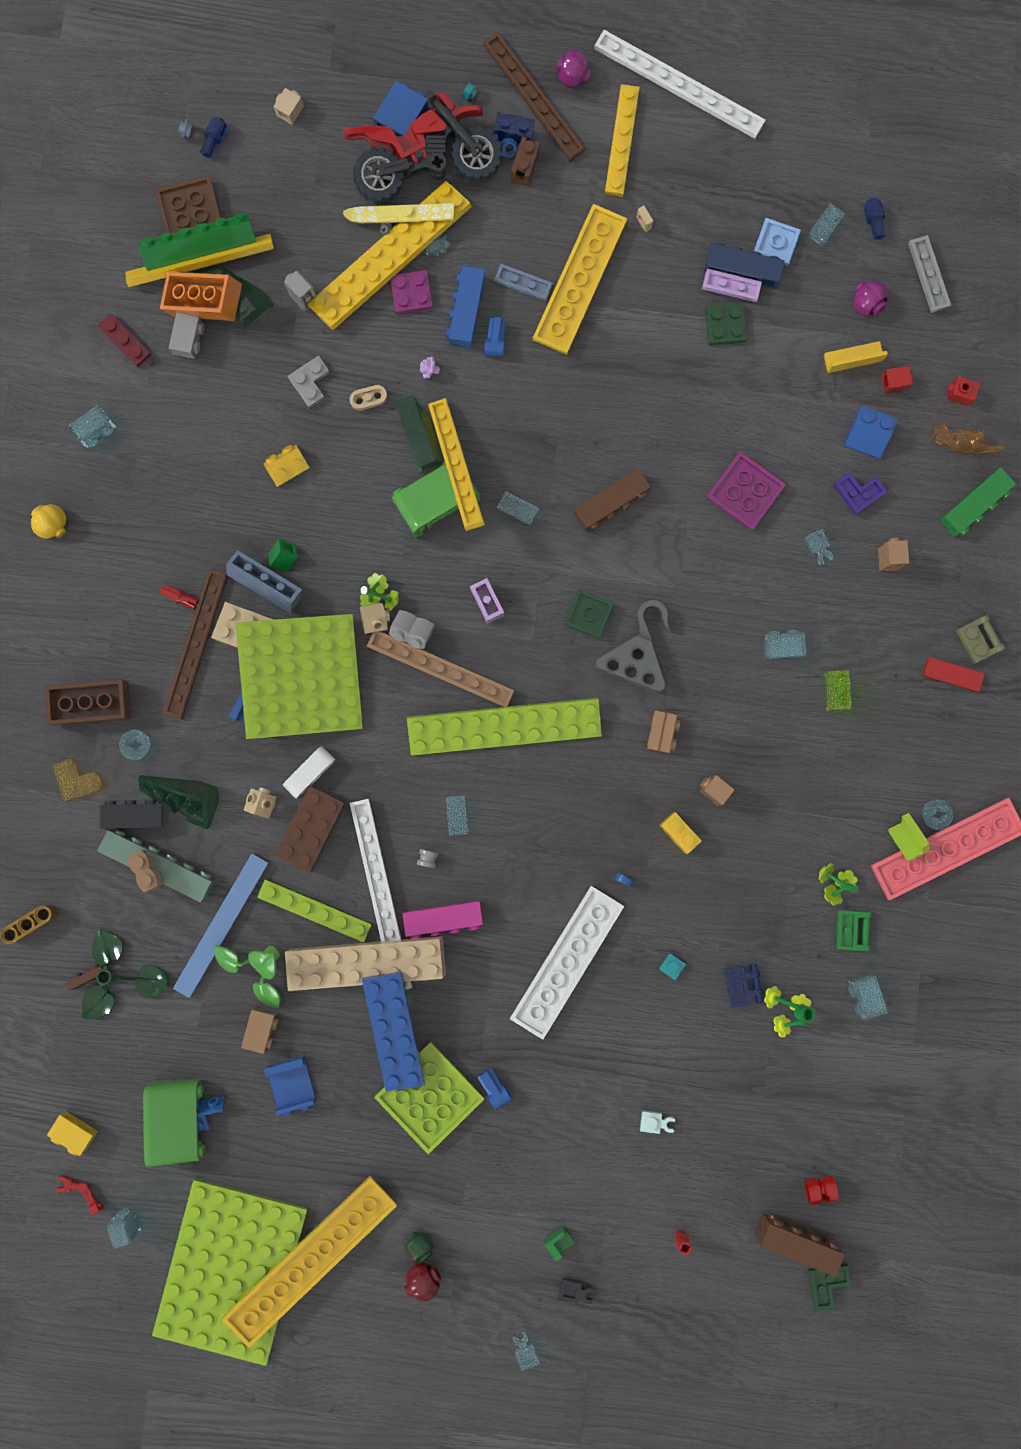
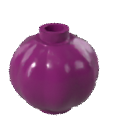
[555,50,591,87]
[853,281,888,316]

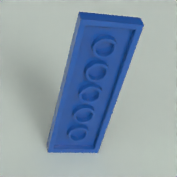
[362,971,425,1091]

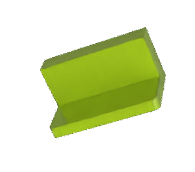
[888,813,930,861]

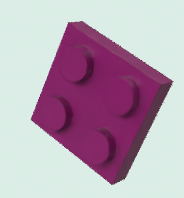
[390,270,433,314]

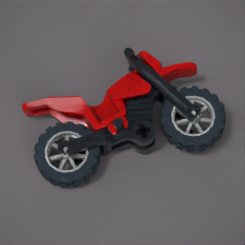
[343,90,502,203]

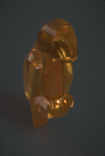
[933,424,1004,452]

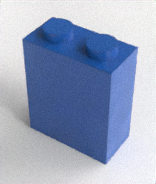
[373,81,429,136]

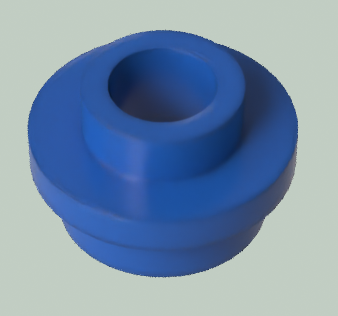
[500,138,518,158]

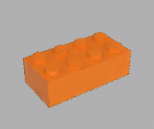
[160,272,242,321]

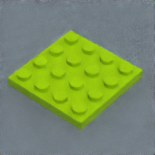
[374,1041,485,1154]

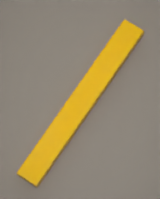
[125,234,274,287]
[428,398,485,531]

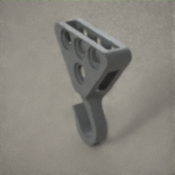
[595,600,669,693]

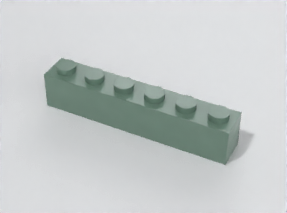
[97,828,215,903]

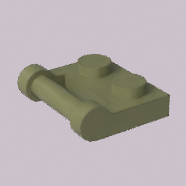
[956,614,1006,664]

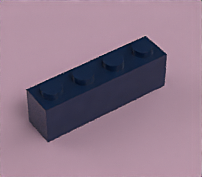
[704,243,785,289]

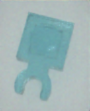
[803,529,834,565]
[513,1330,540,1371]

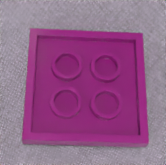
[706,451,786,531]

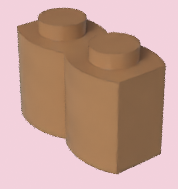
[128,850,163,892]

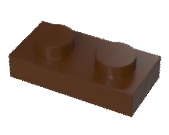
[65,964,104,991]

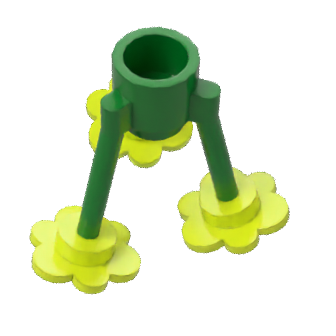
[764,986,815,1037]

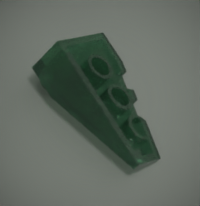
[197,264,274,329]
[395,395,445,472]
[138,775,219,829]

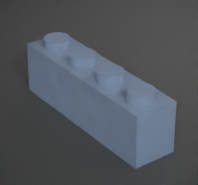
[226,550,302,614]

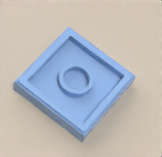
[754,218,801,267]

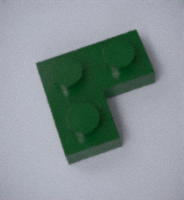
[808,1263,851,1311]

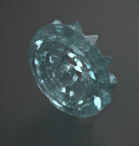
[119,730,151,760]
[922,799,954,830]

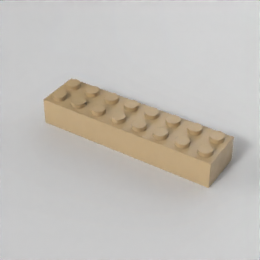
[285,936,446,991]

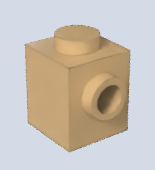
[273,88,304,125]
[360,603,390,634]

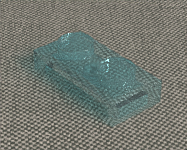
[807,203,845,246]
[497,491,539,526]
[446,796,468,836]

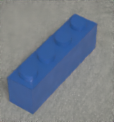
[446,266,485,349]

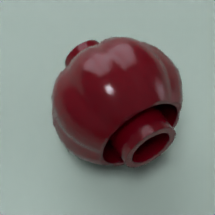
[404,1262,441,1302]

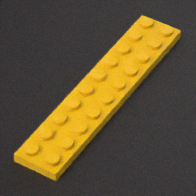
[308,181,471,330]
[222,1176,397,1348]

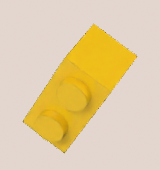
[659,812,701,854]
[47,1111,98,1156]

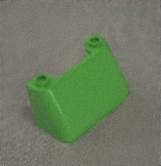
[392,461,480,539]
[143,1079,205,1167]

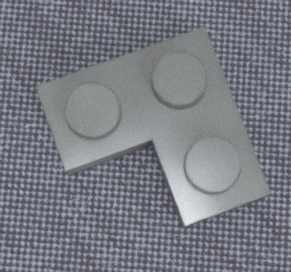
[287,355,330,409]

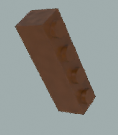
[574,468,651,531]

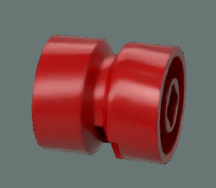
[804,1175,838,1206]

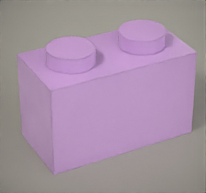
[470,578,504,624]

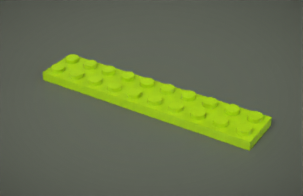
[407,698,602,755]

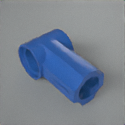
[484,317,506,357]
[477,1067,513,1110]

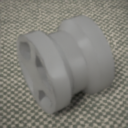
[417,849,439,868]

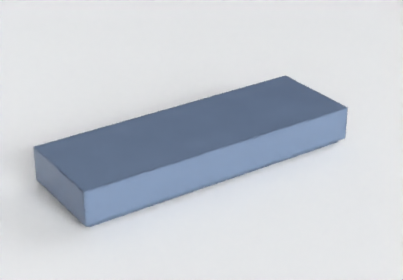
[494,263,553,302]

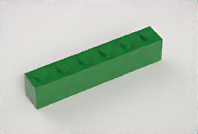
[139,213,256,271]

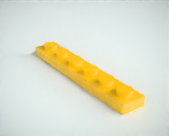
[604,84,639,197]

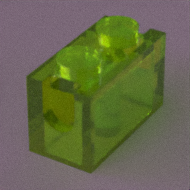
[824,670,851,711]

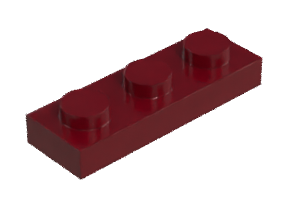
[98,313,151,367]

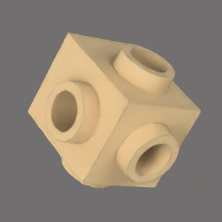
[244,787,277,819]

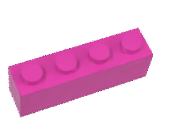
[402,901,483,939]

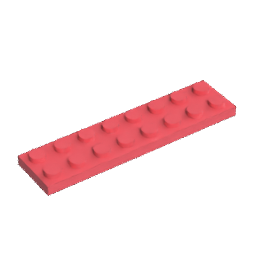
[870,798,1021,900]

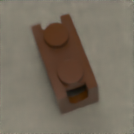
[511,136,540,187]

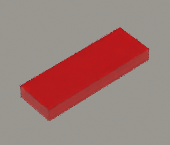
[923,657,985,692]

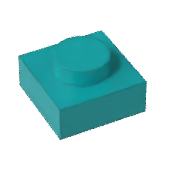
[658,953,686,980]

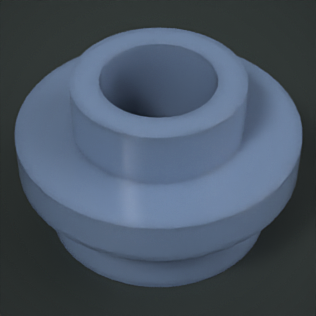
[178,119,193,138]

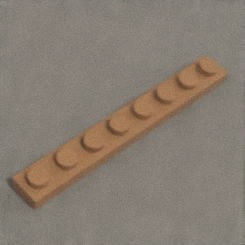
[367,631,514,707]

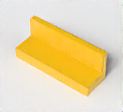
[823,341,888,373]

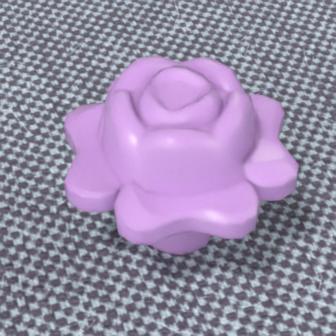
[420,356,440,379]

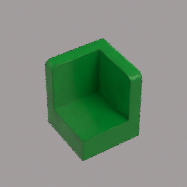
[268,538,298,572]
[544,1226,574,1262]

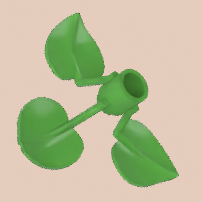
[213,946,281,1008]

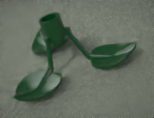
[82,929,168,1019]

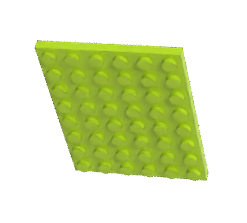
[152,1178,308,1366]

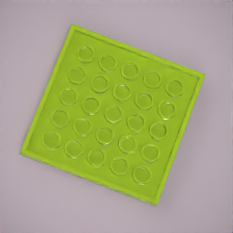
[236,614,363,739]

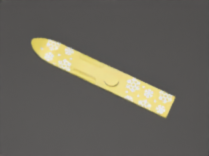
[343,203,455,223]

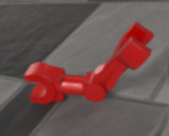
[56,1175,104,1216]

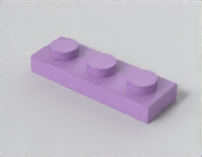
[702,269,762,302]

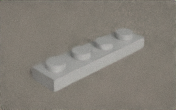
[908,235,951,313]

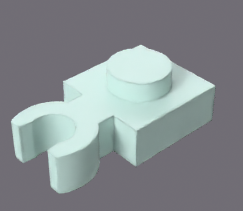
[640,1110,675,1134]

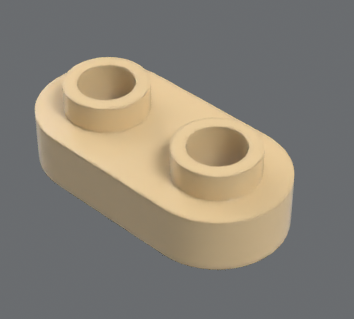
[350,385,387,411]

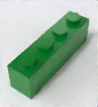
[939,467,1016,537]

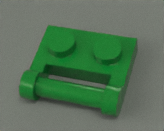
[836,910,873,951]

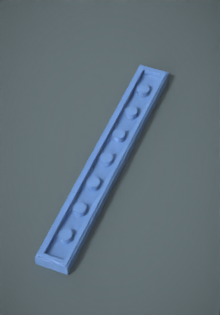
[173,853,269,998]

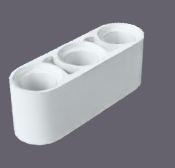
[283,746,336,799]

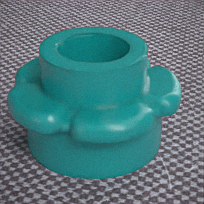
[462,82,478,101]

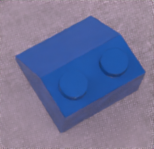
[844,405,898,459]

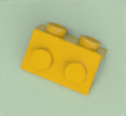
[263,445,310,487]

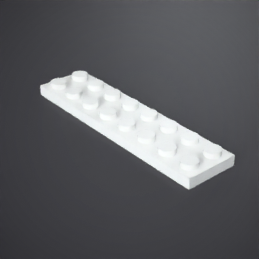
[510,886,624,1039]

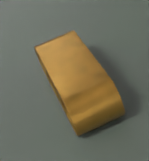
[0,905,57,944]

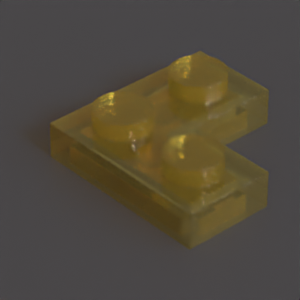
[53,759,102,801]

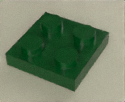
[705,303,747,345]
[564,589,614,639]

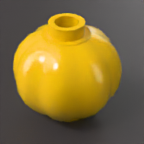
[31,504,66,539]

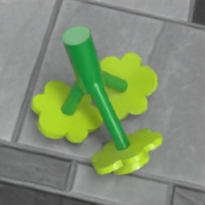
[360,573,399,611]
[818,863,858,906]

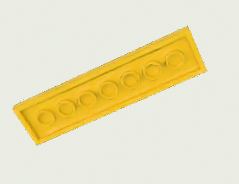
[533,204,627,355]

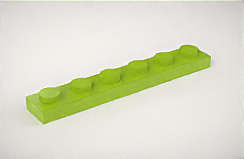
[257,879,372,942]

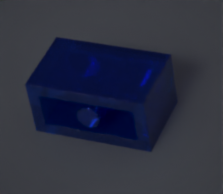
[494,112,535,146]

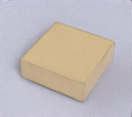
[636,206,653,232]

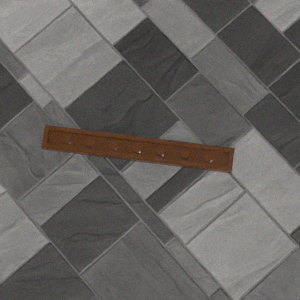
[483,32,585,162]
[163,569,228,719]

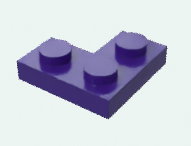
[833,472,887,515]

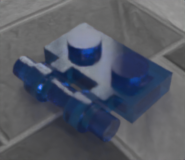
[724,963,764,1008]

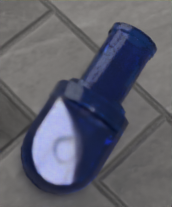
[200,117,227,158]
[864,198,886,240]

